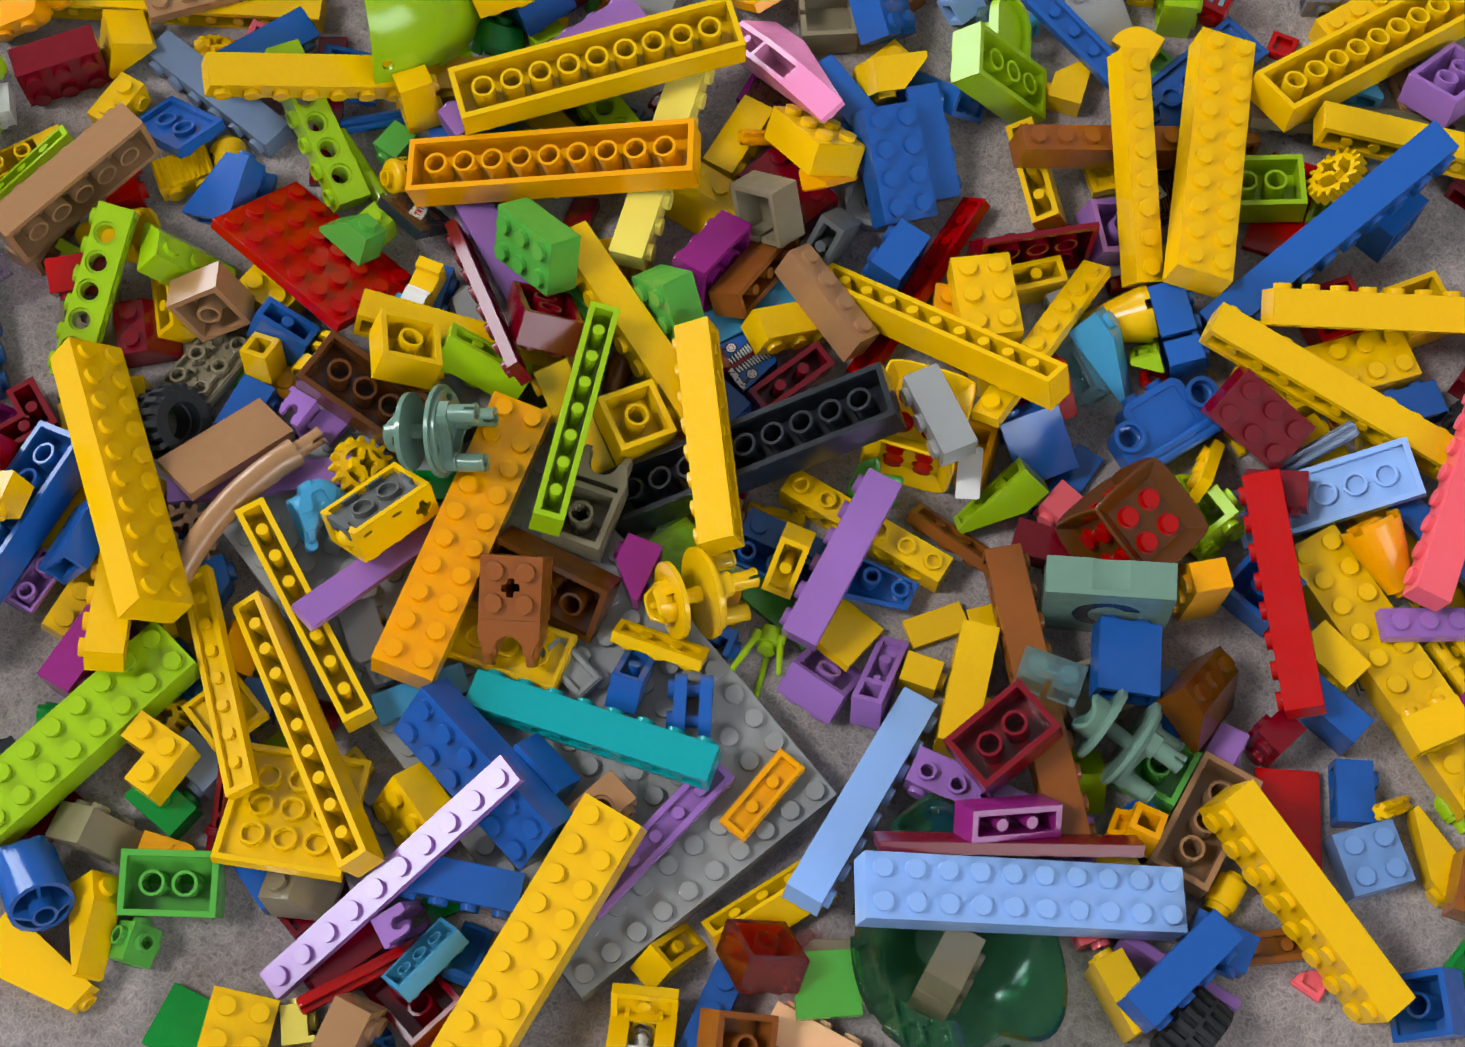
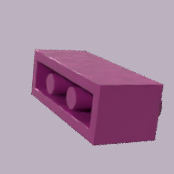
[953,794,1063,844]

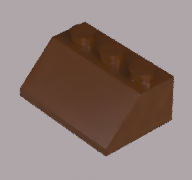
[1156,646,1239,754]

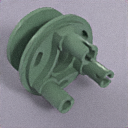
[383,384,499,478]
[1072,688,1187,804]

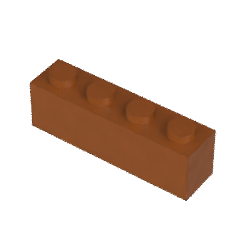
[708,238,801,319]

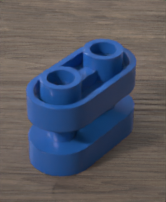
[666,673,714,738]

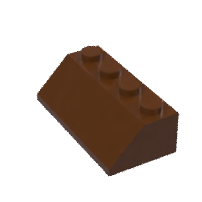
[492,525,622,644]

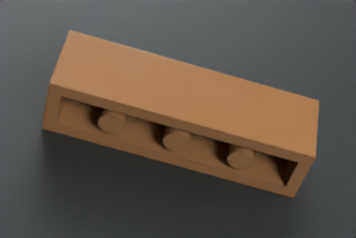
[774,243,880,362]

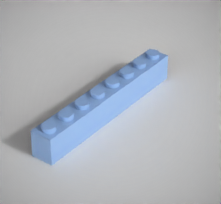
[782,686,938,917]

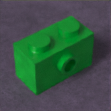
[124,787,203,840]

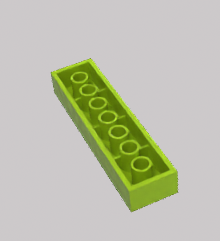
[0,622,201,846]

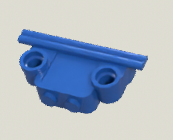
[1107,376,1221,469]

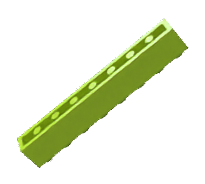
[528,300,620,537]

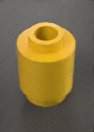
[1203,870,1248,920]

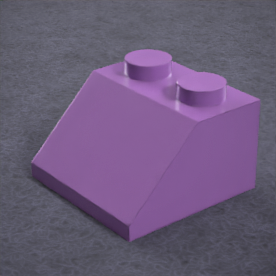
[1075,199,1120,266]
[777,648,862,725]

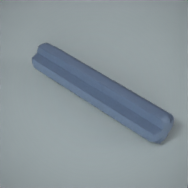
[1279,420,1360,471]

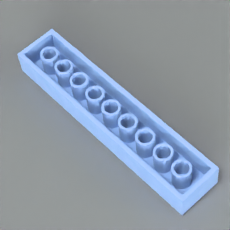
[854,850,1188,941]

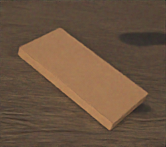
[157,398,296,501]

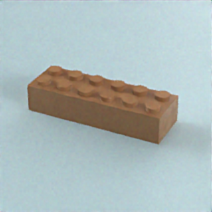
[0,102,160,265]

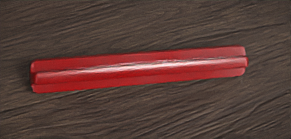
[296,940,416,1015]

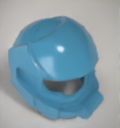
[286,478,346,555]

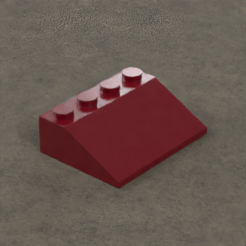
[967,222,1100,271]

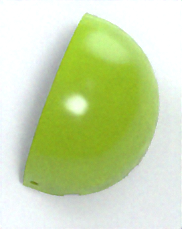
[364,0,480,84]

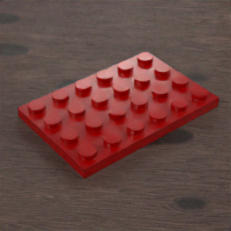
[210,181,412,332]

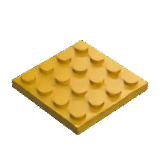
[210,742,373,883]

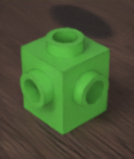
[108,916,163,970]

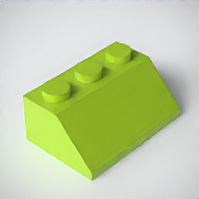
[137,221,236,286]

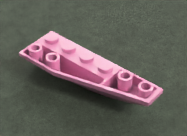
[739,20,845,124]

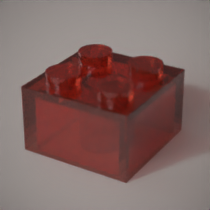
[715,918,810,995]

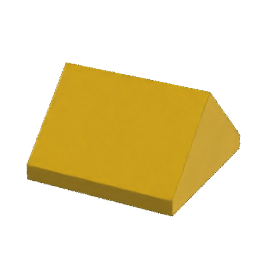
[99,9,157,79]

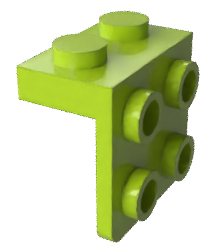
[1190,484,1246,560]

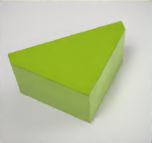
[1071,751,1106,813]

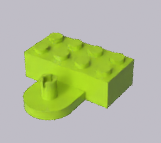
[950,0,1047,124]

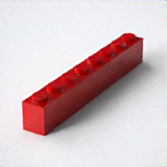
[1238,468,1327,720]

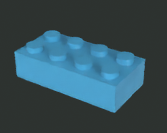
[381,917,469,1003]

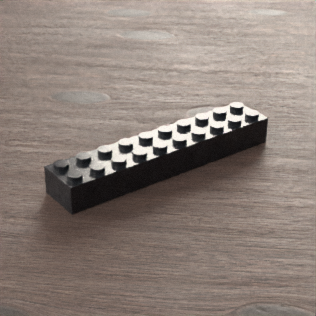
[599,361,907,539]

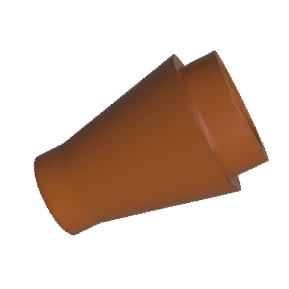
[604,352,633,394]

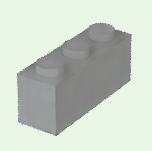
[899,363,978,467]

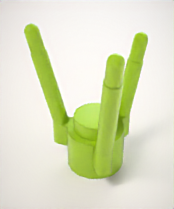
[730,624,787,699]

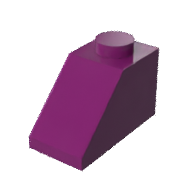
[613,533,663,611]

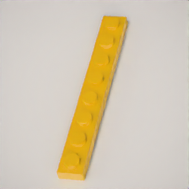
[971,260,1111,428]
[187,564,260,800]

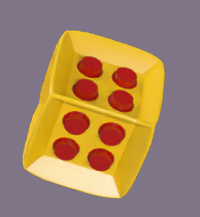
[860,359,977,493]

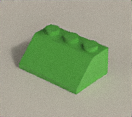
[116,848,226,918]

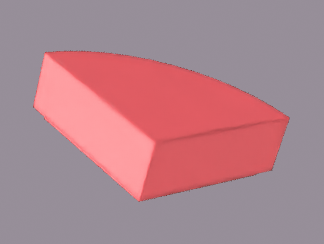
[1289,970,1327,1003]

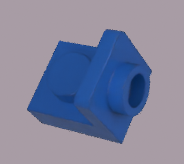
[707,626,742,663]

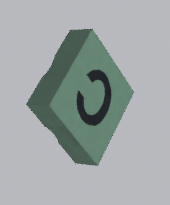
[1039,555,1178,636]

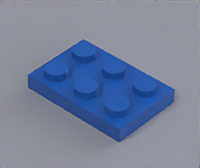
[138,96,226,159]

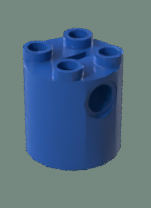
[0,835,75,932]

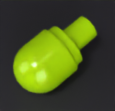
[1433,796,1465,835]

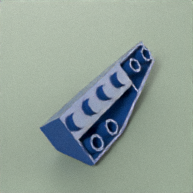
[732,506,919,612]

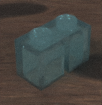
[1054,339,1112,407]
[1013,645,1088,707]

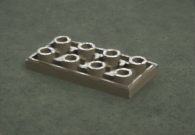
[159,308,258,407]

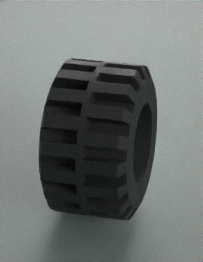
[136,383,215,460]
[1150,985,1234,1047]

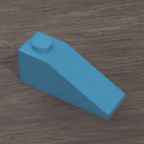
[1068,306,1133,404]

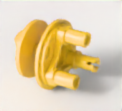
[644,546,760,640]

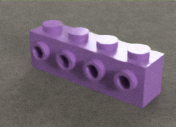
[903,746,1029,814]

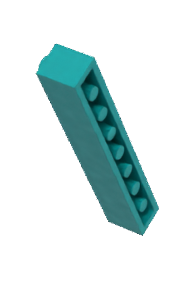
[466,669,721,791]

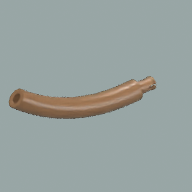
[179,427,327,586]

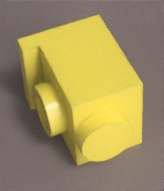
[280,998,318,1047]

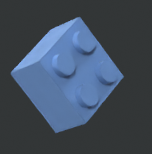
[1323,818,1416,904]

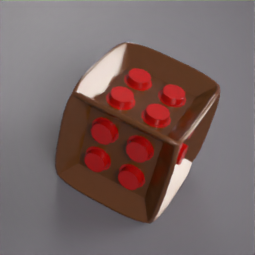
[1054,457,1209,563]

